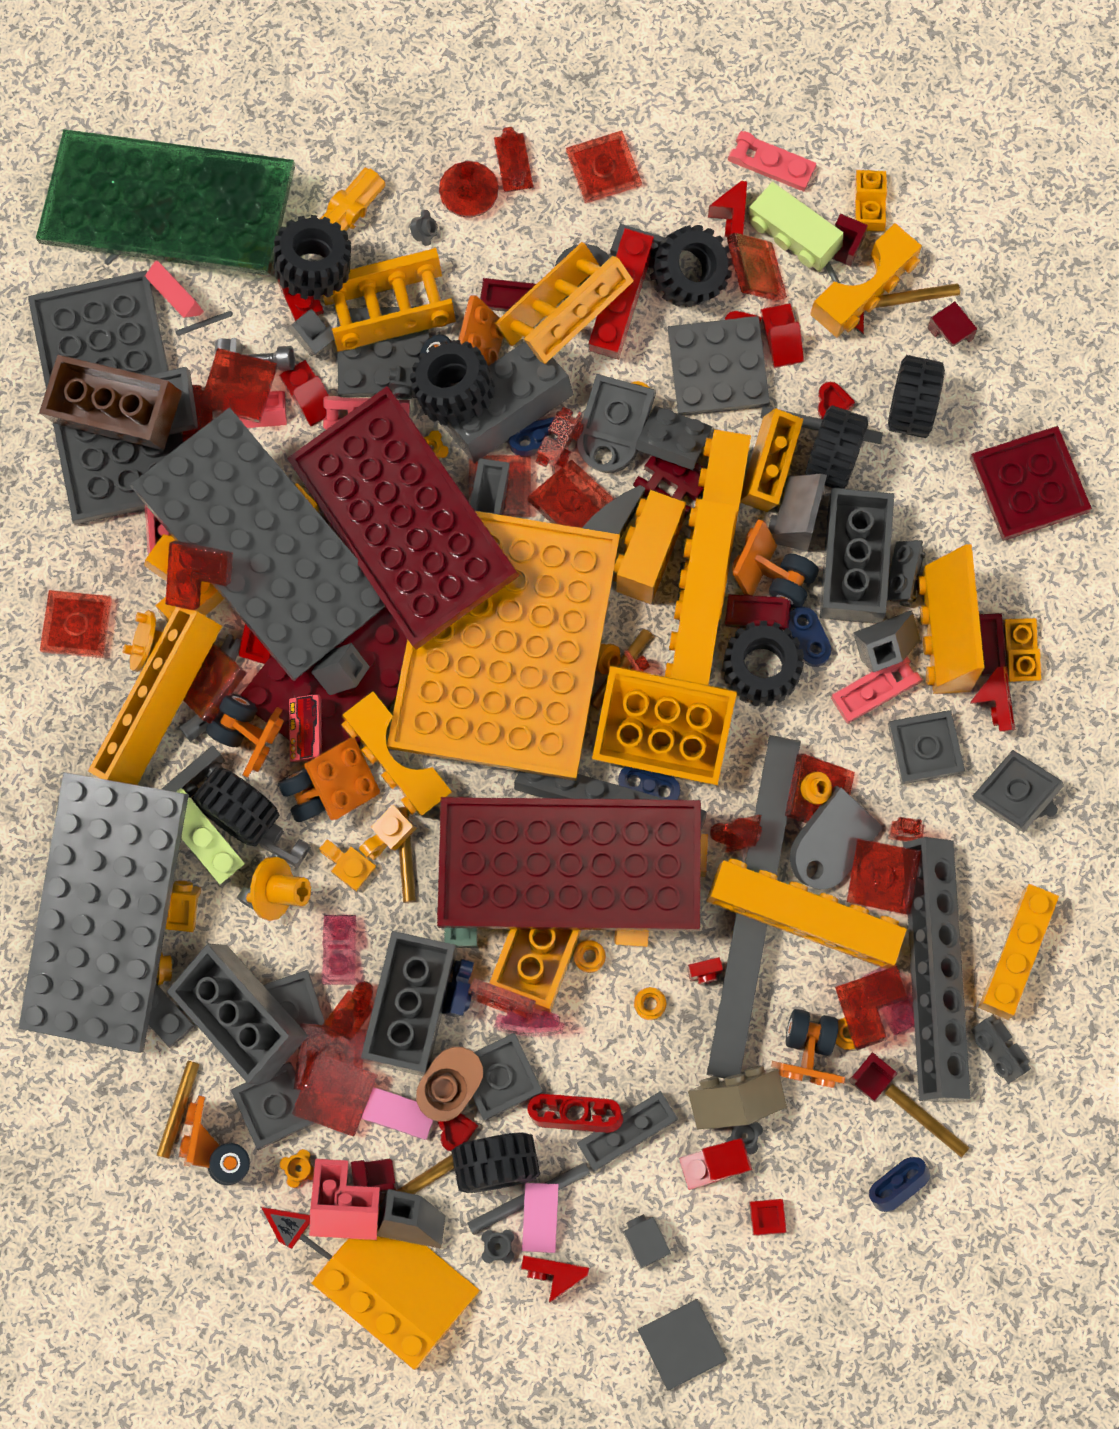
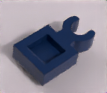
[442,959,474,1017]

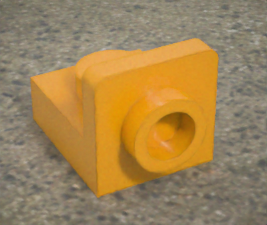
[165,880,201,932]

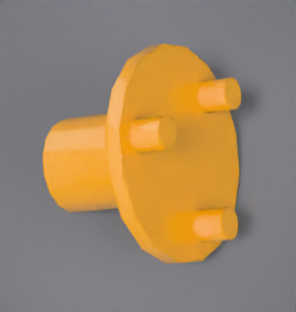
[122,610,162,672]
[246,856,311,921]

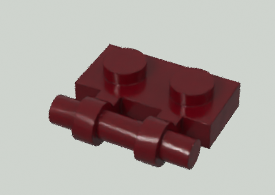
[633,455,705,518]

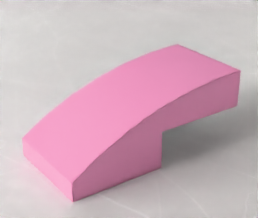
[360,1087,433,1140]
[522,1183,559,1253]

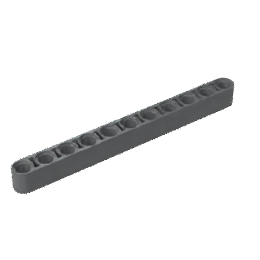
[706,735,801,1078]

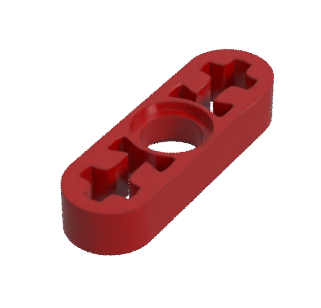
[528,1094,623,1133]

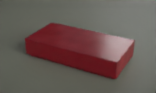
[480,278,536,312]
[725,594,791,631]
[979,613,1006,677]

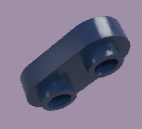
[509,417,570,458]
[788,607,831,667]
[618,766,680,800]
[869,1157,930,1212]

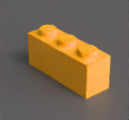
[740,408,803,512]

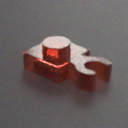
[888,817,924,842]

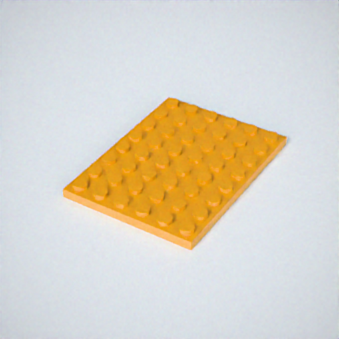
[387,511,620,781]

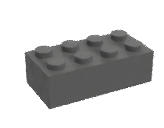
[442,342,574,463]
[819,488,895,623]
[361,931,457,1076]
[167,944,308,1084]

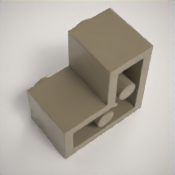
[688,1065,787,1130]

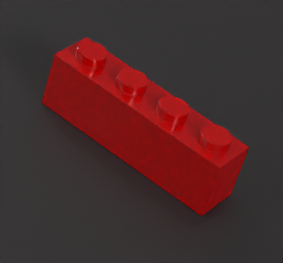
[588,228,655,360]

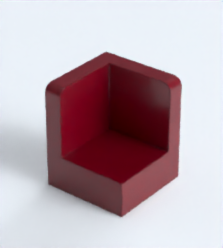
[832,213,868,267]
[927,301,977,347]
[849,1052,898,1102]
[351,1159,396,1194]

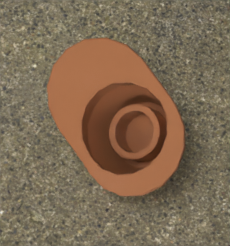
[416,1047,483,1121]

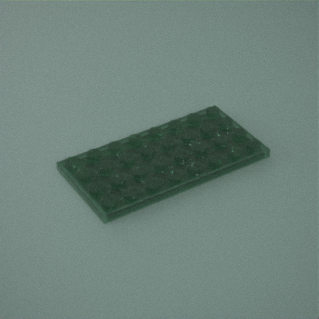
[36,129,296,276]

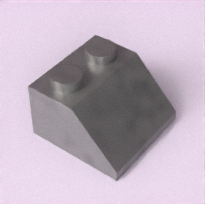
[768,474,827,552]

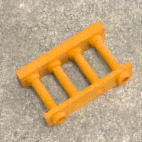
[494,242,634,364]
[323,248,456,352]

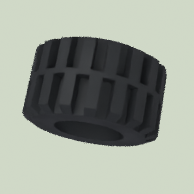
[274,215,351,300]
[649,225,733,307]
[410,340,495,426]
[888,355,945,438]
[805,405,868,489]
[723,621,804,706]
[192,767,280,847]
[451,1132,540,1193]

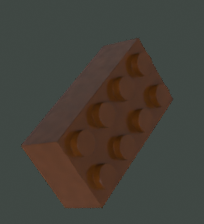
[39,355,182,450]

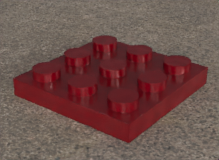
[970,426,1092,541]

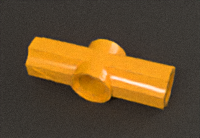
[320,167,386,231]

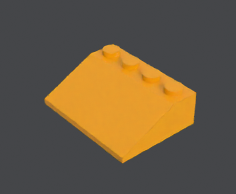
[917,544,984,694]
[592,665,737,785]
[311,1207,480,1370]

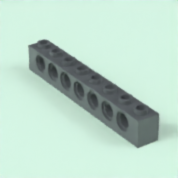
[903,837,971,1102]

